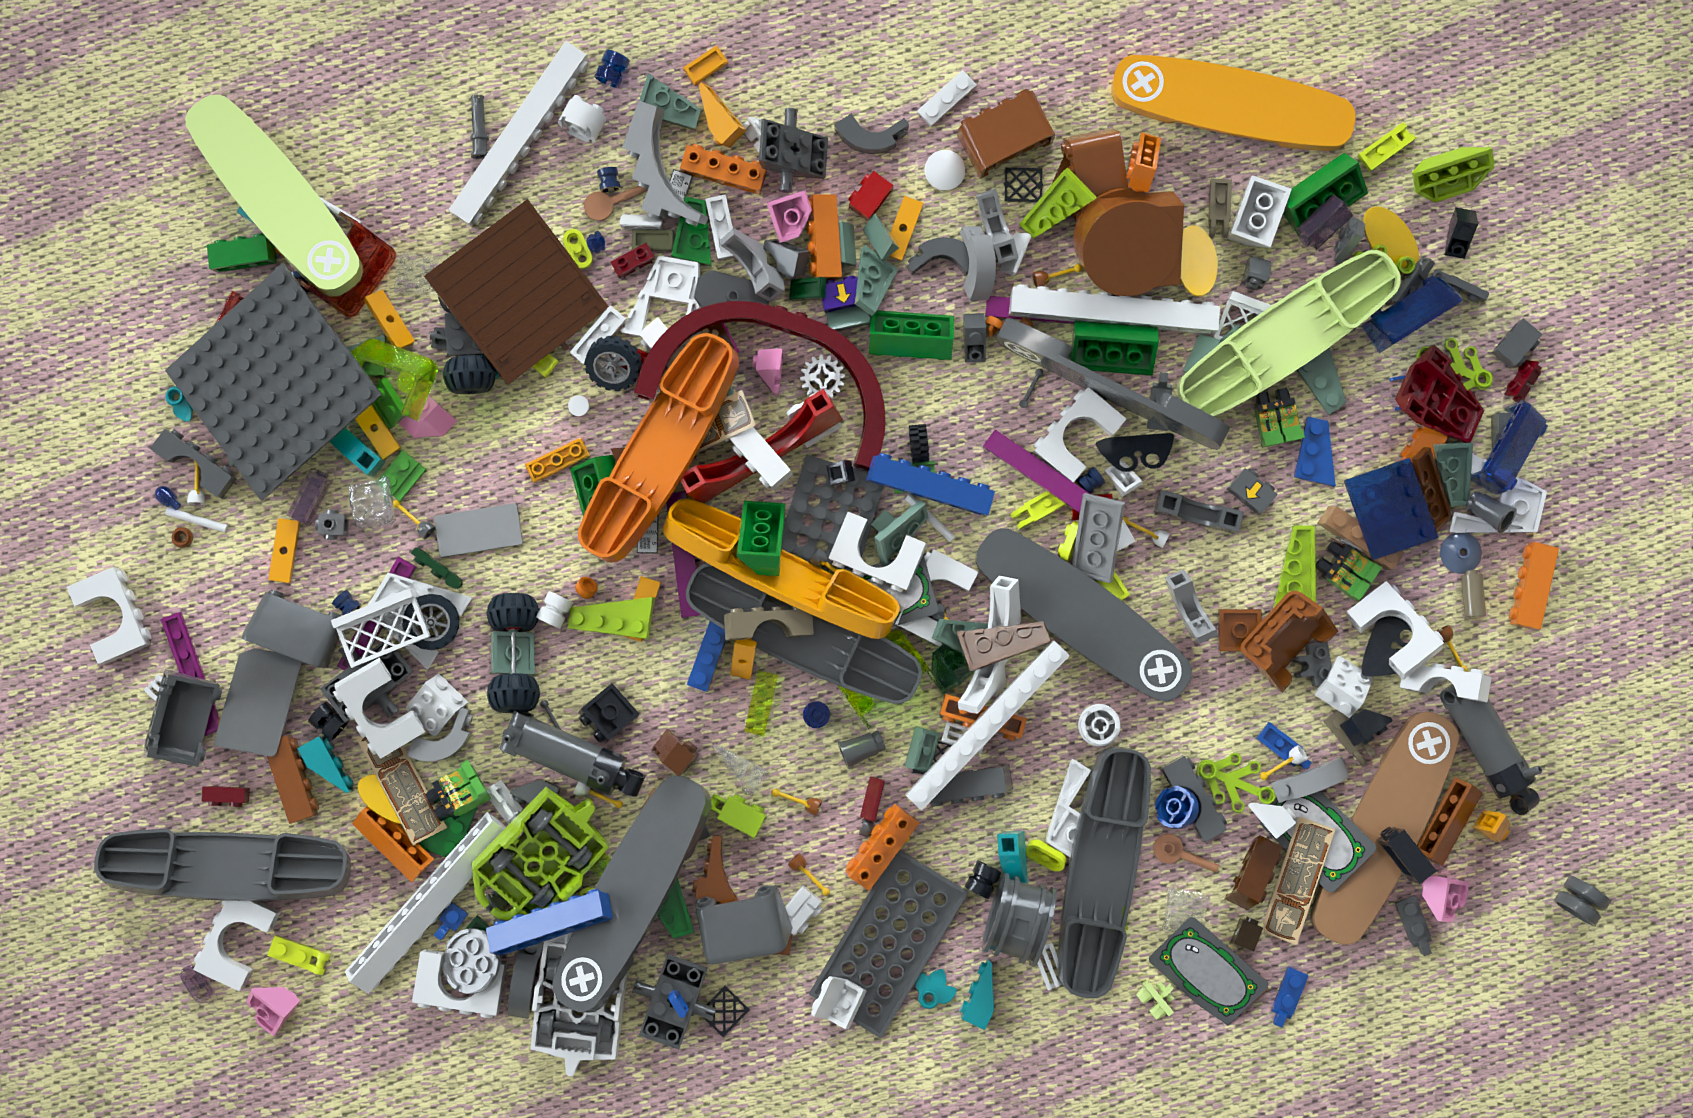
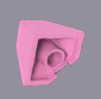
[767,190,812,243]
[752,348,784,396]
[399,390,457,438]
[1422,875,1469,923]
[246,987,300,1036]

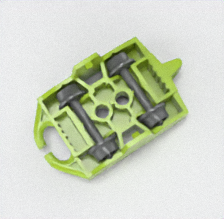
[471,787,609,921]

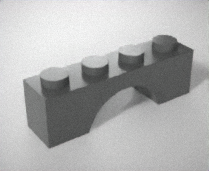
[150,429,237,499]
[1154,490,1244,534]
[1160,755,1227,842]

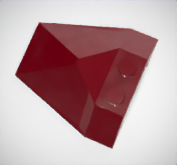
[1395,345,1485,443]

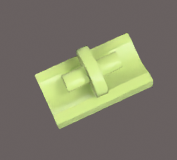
[1136,980,1174,1020]

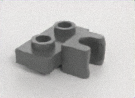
[1334,216,1365,264]
[1291,642,1332,686]

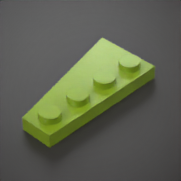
[1019,168,1097,239]
[1273,525,1316,608]
[567,597,655,639]

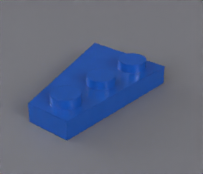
[1294,417,1336,487]

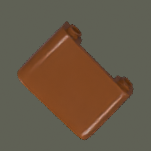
[1240,591,1338,693]

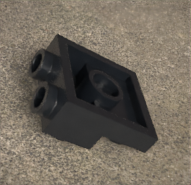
[578,683,639,744]

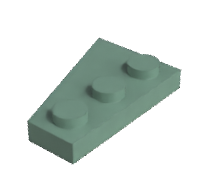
[640,73,702,131]

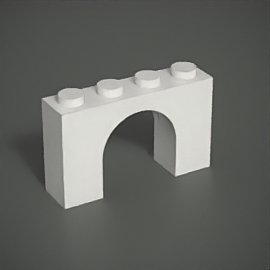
[1033,387,1126,482]
[829,512,927,593]
[895,549,978,647]
[67,567,151,664]
[1347,581,1444,680]
[333,657,425,759]
[193,901,281,991]
[412,949,507,1018]

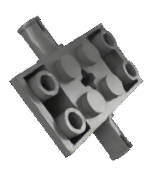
[759,108,828,193]
[320,640,414,723]
[632,954,716,1050]

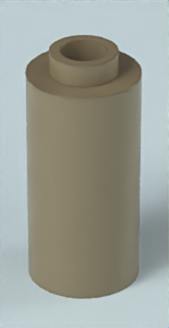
[1461,570,1486,617]

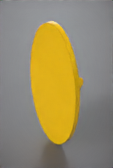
[1363,206,1419,273]
[1181,225,1218,297]
[358,774,402,825]

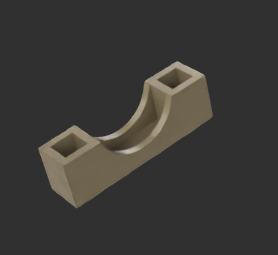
[724,606,814,641]

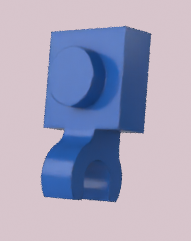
[434,901,469,940]

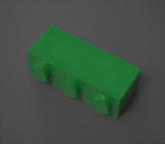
[207,233,277,273]

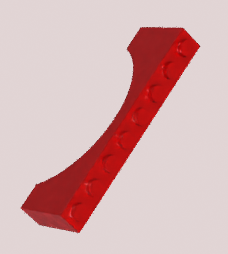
[680,389,843,503]

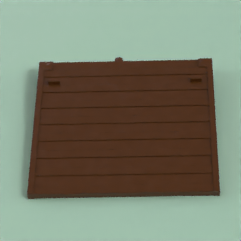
[423,199,609,385]

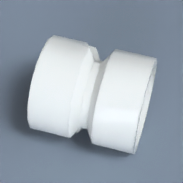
[536,591,573,629]

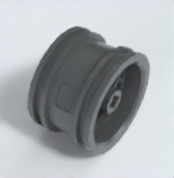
[982,872,1057,967]

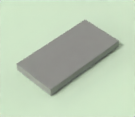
[1072,493,1125,583]
[434,503,523,558]

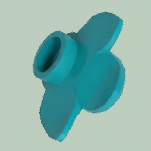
[165,386,194,422]
[915,969,957,1009]

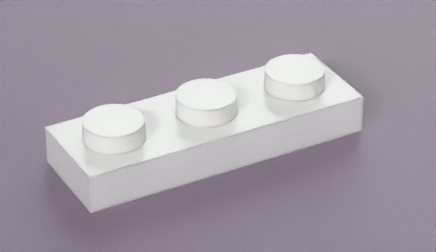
[917,70,976,127]
[705,194,735,260]
[570,305,627,366]

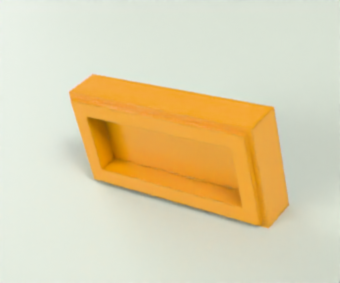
[683,45,728,86]

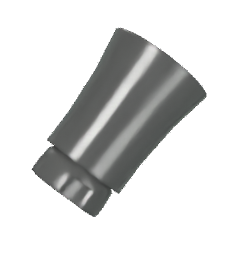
[1466,491,1517,533]
[837,731,886,769]

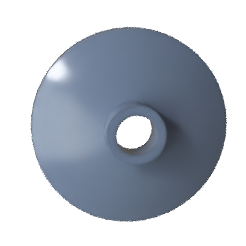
[1440,533,1482,574]

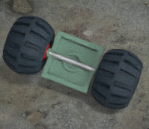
[486,593,540,713]

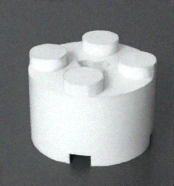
[558,95,606,143]

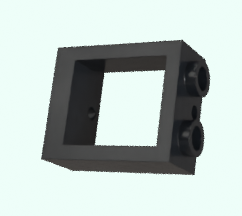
[1377,827,1437,884]

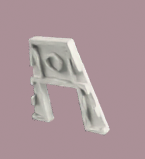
[621,256,702,346]
[1448,453,1547,533]
[368,572,472,670]
[1045,759,1091,857]

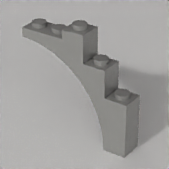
[622,100,708,226]

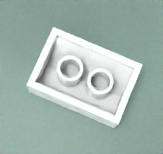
[1228,175,1291,248]

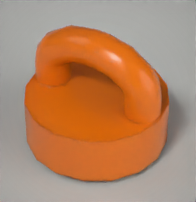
[985,316,1004,337]
[575,577,598,599]

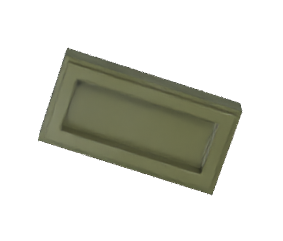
[632,229,674,251]

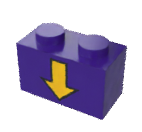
[822,276,858,313]

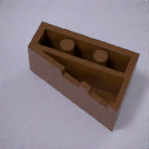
[652,729,699,776]
[1224,835,1282,910]

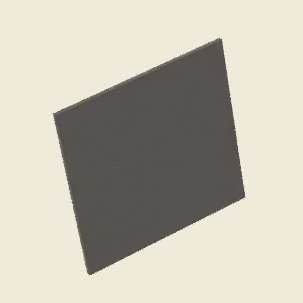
[165,263,382,501]

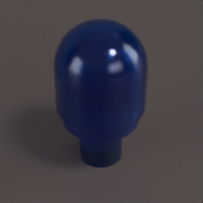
[155,486,181,510]

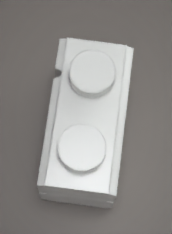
[785,885,822,935]

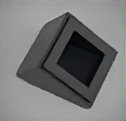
[826,460,855,486]

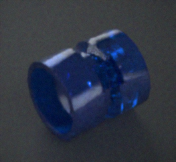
[594,49,630,88]
[803,701,830,728]

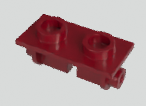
[610,242,655,278]
[1504,360,1542,403]

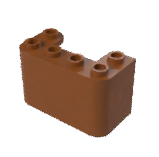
[957,89,1056,179]
[1061,129,1128,221]

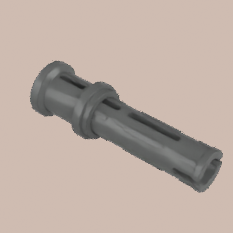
[470,95,489,159]

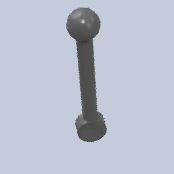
[1019,369,1043,408]
[541,700,561,729]

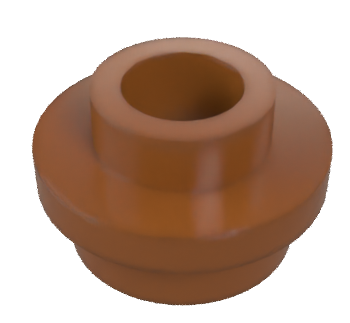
[171,527,193,548]

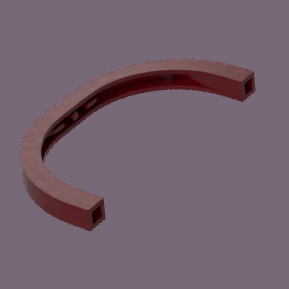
[633,301,886,471]

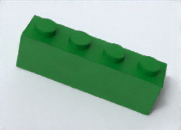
[1283,153,1368,239]
[869,310,954,360]
[1071,321,1159,376]
[570,455,616,516]
[737,500,786,576]

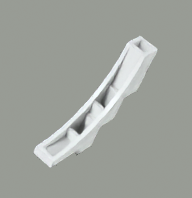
[958,576,1021,714]

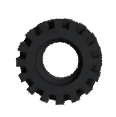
[909,424,929,463]

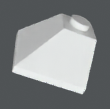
[1248,803,1296,839]

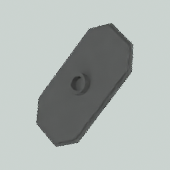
[694,270,769,308]

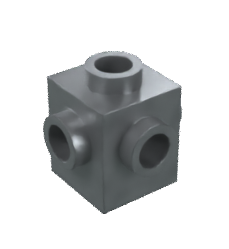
[315,510,349,540]

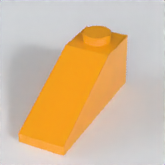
[699,82,747,148]
[1473,810,1511,843]

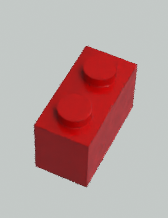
[848,171,894,221]

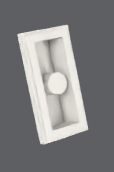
[620,214,663,230]
[1000,233,1031,276]

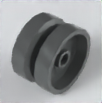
[1553,875,1611,927]

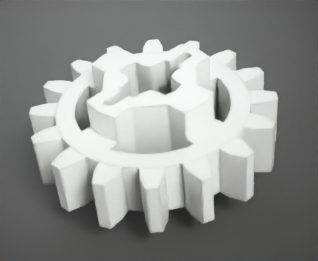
[800,355,845,399]

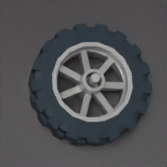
[584,336,642,391]
[402,594,460,650]

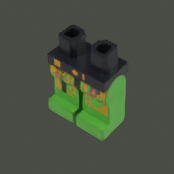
[1254,388,1305,448]
[1316,541,1382,601]
[425,760,491,821]

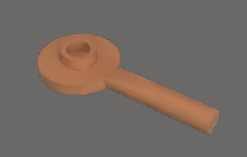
[584,186,648,221]
[1153,834,1219,872]

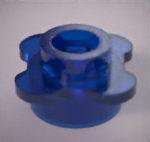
[586,231,606,254]

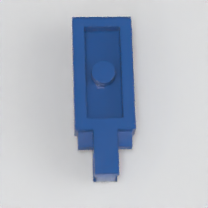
[1255,722,1312,769]
[1272,966,1309,1028]

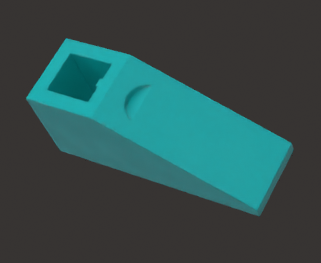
[330,428,386,477]
[297,736,354,793]
[997,831,1028,884]
[959,959,994,1030]

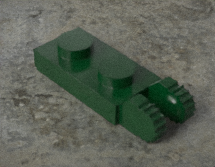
[411,547,463,589]

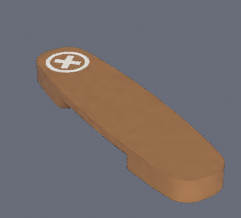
[1310,712,1459,945]

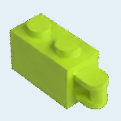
[711,793,767,838]

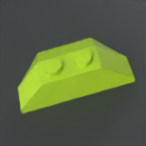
[1412,147,1495,203]

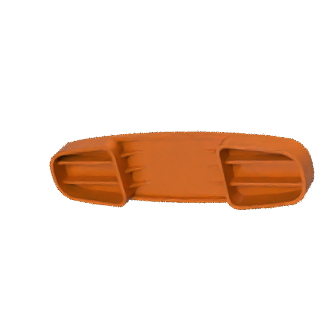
[578,333,739,563]

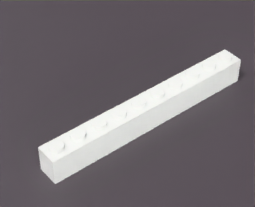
[449,41,589,227]
[1009,285,1220,335]
[639,317,793,490]
[905,641,1070,811]
[345,812,506,994]

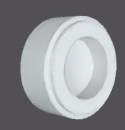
[568,395,590,417]

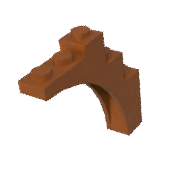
[692,835,793,956]

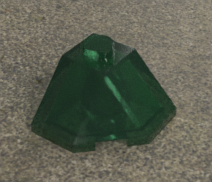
[931,644,975,695]

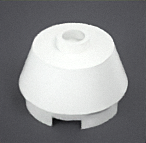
[1078,704,1120,746]

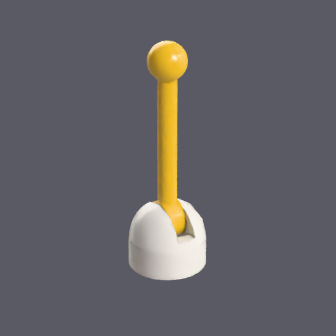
[187,460,205,505]
[1123,517,1170,548]
[1260,745,1307,780]
[573,781,623,809]

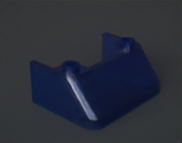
[1362,275,1464,354]
[1471,400,1548,495]

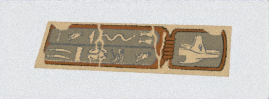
[697,390,756,453]
[356,736,447,845]
[1263,816,1336,945]

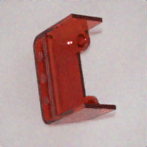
[294,211,396,317]

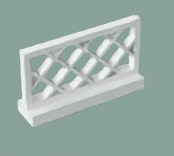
[1213,291,1272,340]
[331,589,430,668]

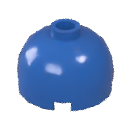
[1155,786,1199,829]

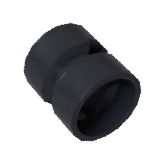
[308,701,349,741]
[964,860,1002,899]

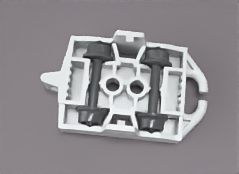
[530,932,628,1076]

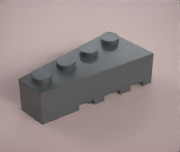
[929,764,1013,807]

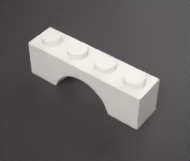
[1400,663,1492,702]

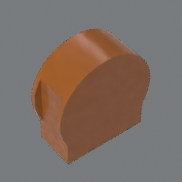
[1073,188,1184,296]

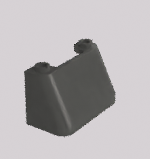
[241,589,342,668]
[144,669,222,767]
[695,885,793,965]

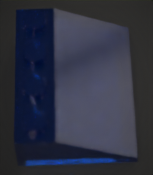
[1344,458,1439,560]

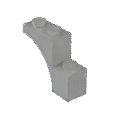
[720,228,785,302]

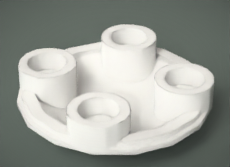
[925,150,965,191]

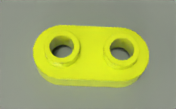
[563,229,593,270]
[1058,521,1078,563]
[1026,840,1067,871]

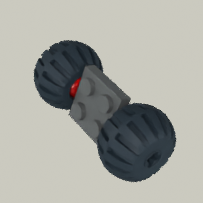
[438,296,496,394]

